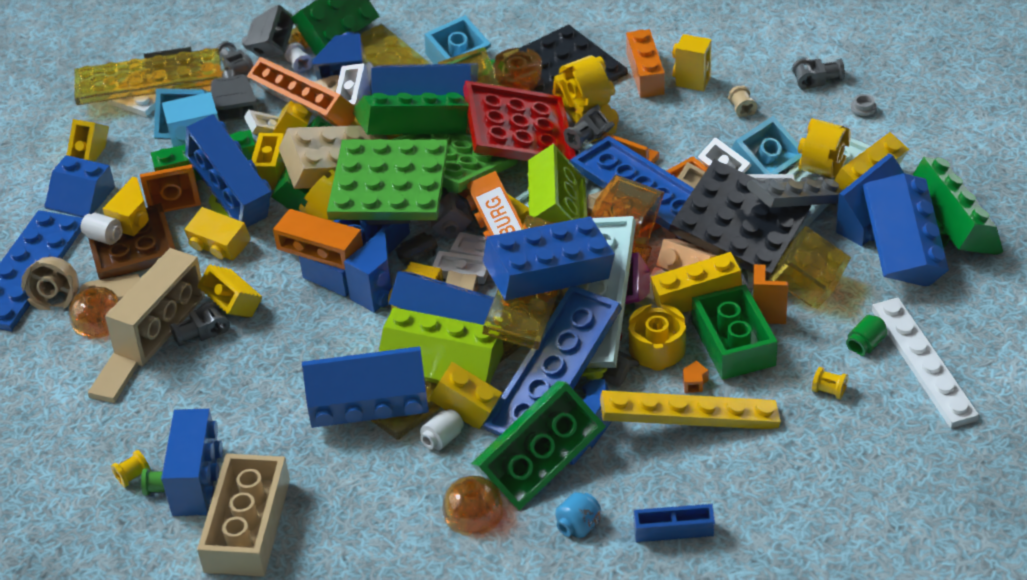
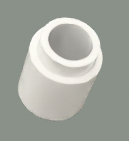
[81,213,122,245]
[420,409,464,451]

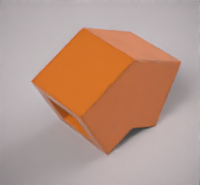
[683,360,709,393]

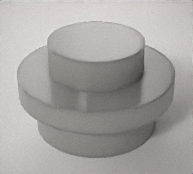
[851,94,876,116]

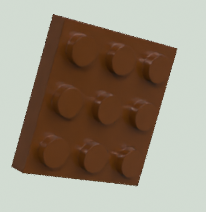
[88,203,176,280]

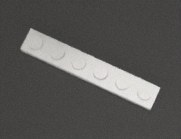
[872,297,979,429]

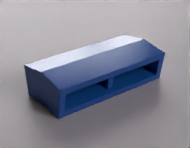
[633,504,715,542]

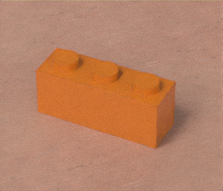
[626,29,665,98]
[273,209,363,270]

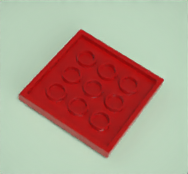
[463,81,576,161]

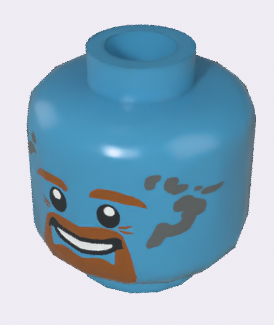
[555,492,601,538]

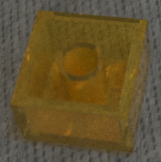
[770,225,851,309]

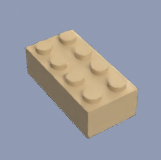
[279,125,388,189]
[105,248,205,367]
[197,454,290,577]

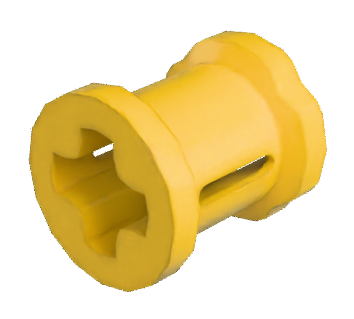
[812,367,848,400]
[111,450,151,488]

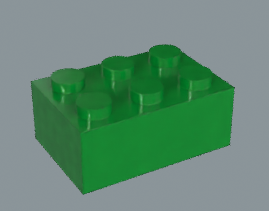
[291,0,380,56]
[692,284,778,380]

